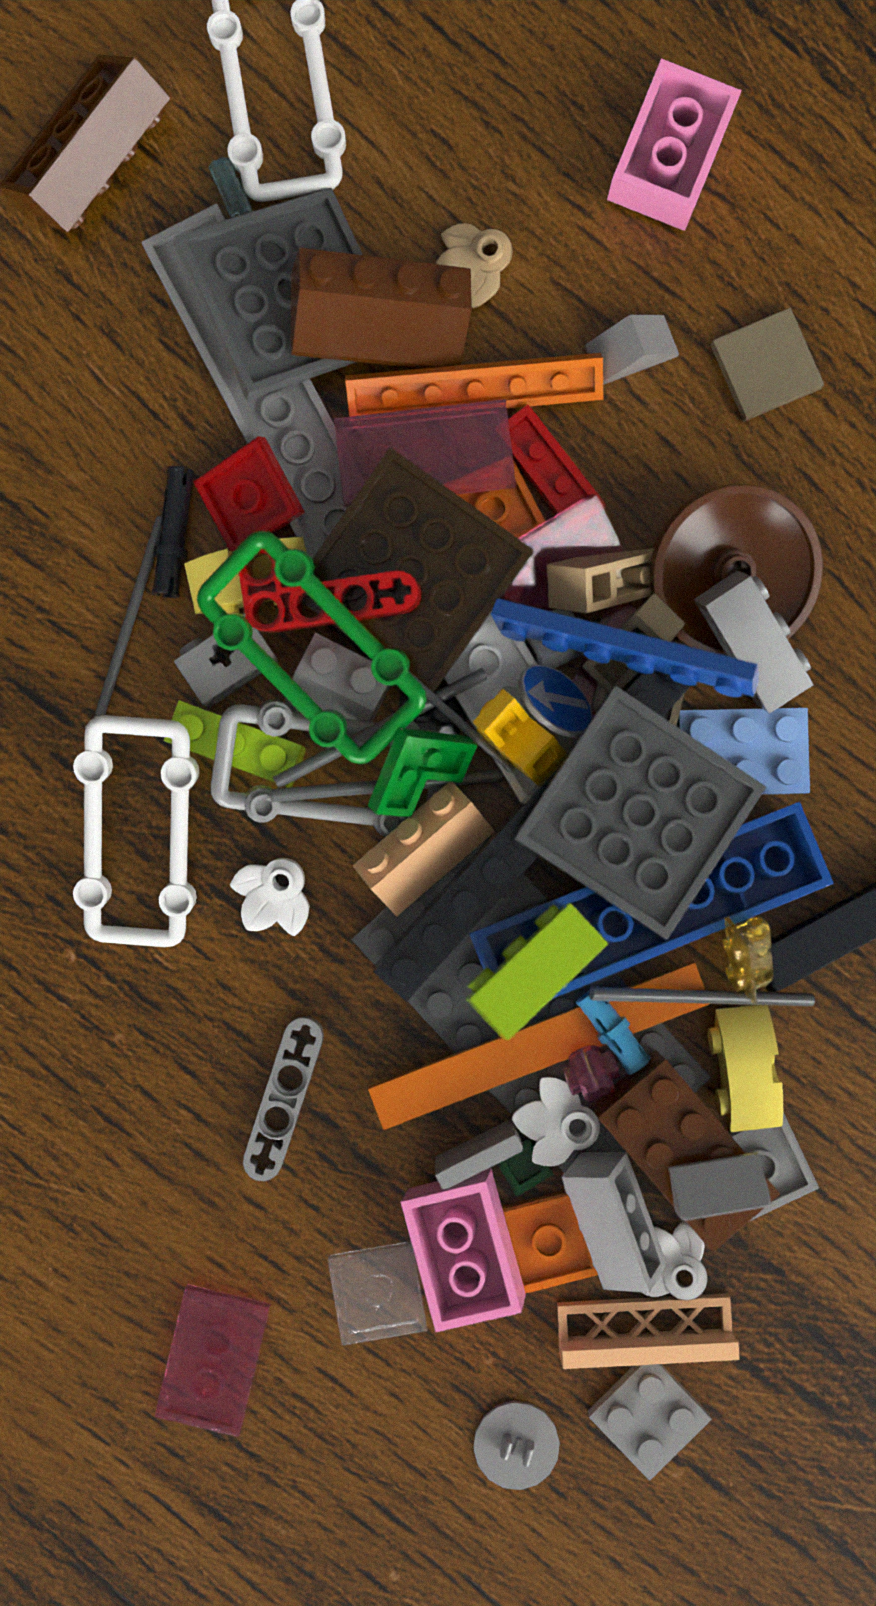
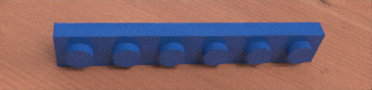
[491,598,759,697]

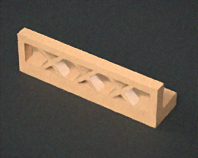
[557,1293,740,1369]

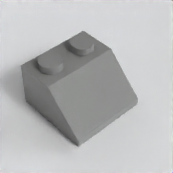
[284,633,391,747]

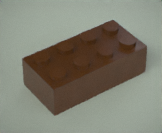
[590,1049,780,1253]

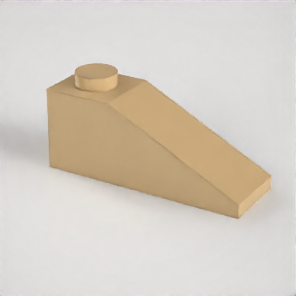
[547,548,654,613]

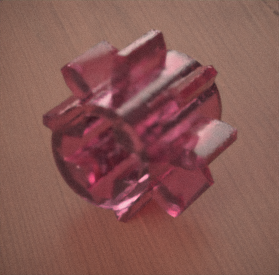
[563,1045,620,1101]

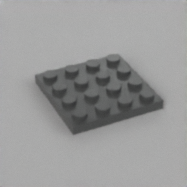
[173,188,363,400]
[514,686,766,939]

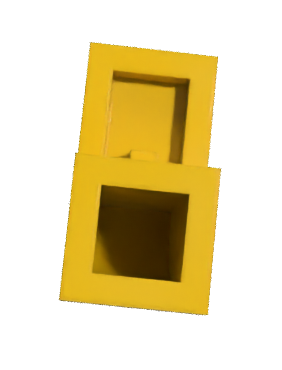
[473,689,567,786]

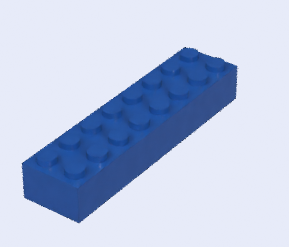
[469,802,834,999]

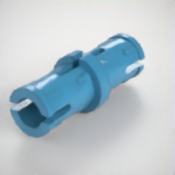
[576,986,651,1075]

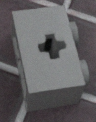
[174,614,279,708]

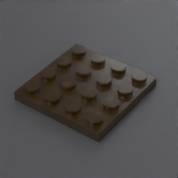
[302,447,535,693]

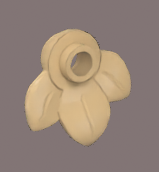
[436,223,513,308]

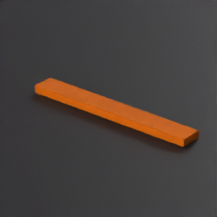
[368,962,709,1130]

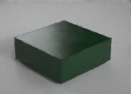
[497,1137,554,1196]

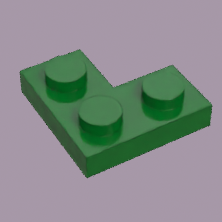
[368,728,478,817]

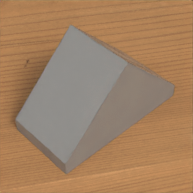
[584,314,679,385]

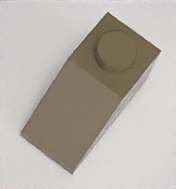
[582,593,685,692]

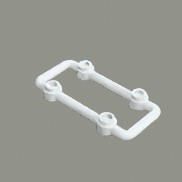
[207,0,346,202]
[73,715,200,947]

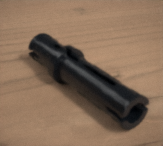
[152,466,195,598]

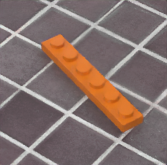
[345,353,603,423]

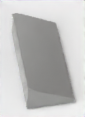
[669,1152,771,1220]

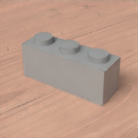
[693,570,814,714]
[562,1152,667,1293]

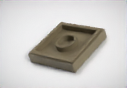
[710,308,824,422]

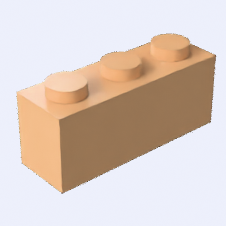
[353,782,495,916]

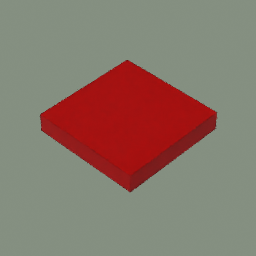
[193,436,305,551]

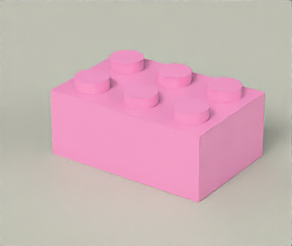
[607,58,742,231]
[401,1168,526,1332]

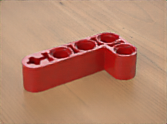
[239,549,422,633]

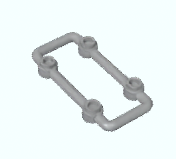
[211,699,443,837]

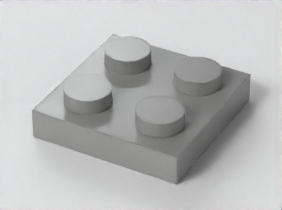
[587,1364,712,1481]

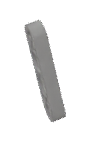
[243,1016,324,1181]

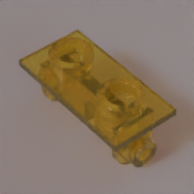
[723,916,774,1004]

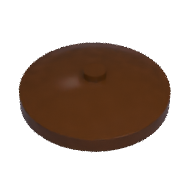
[649,484,823,656]

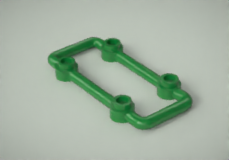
[197,530,427,764]

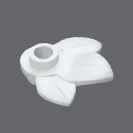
[230,858,310,936]
[512,1077,600,1166]
[642,1220,707,1300]

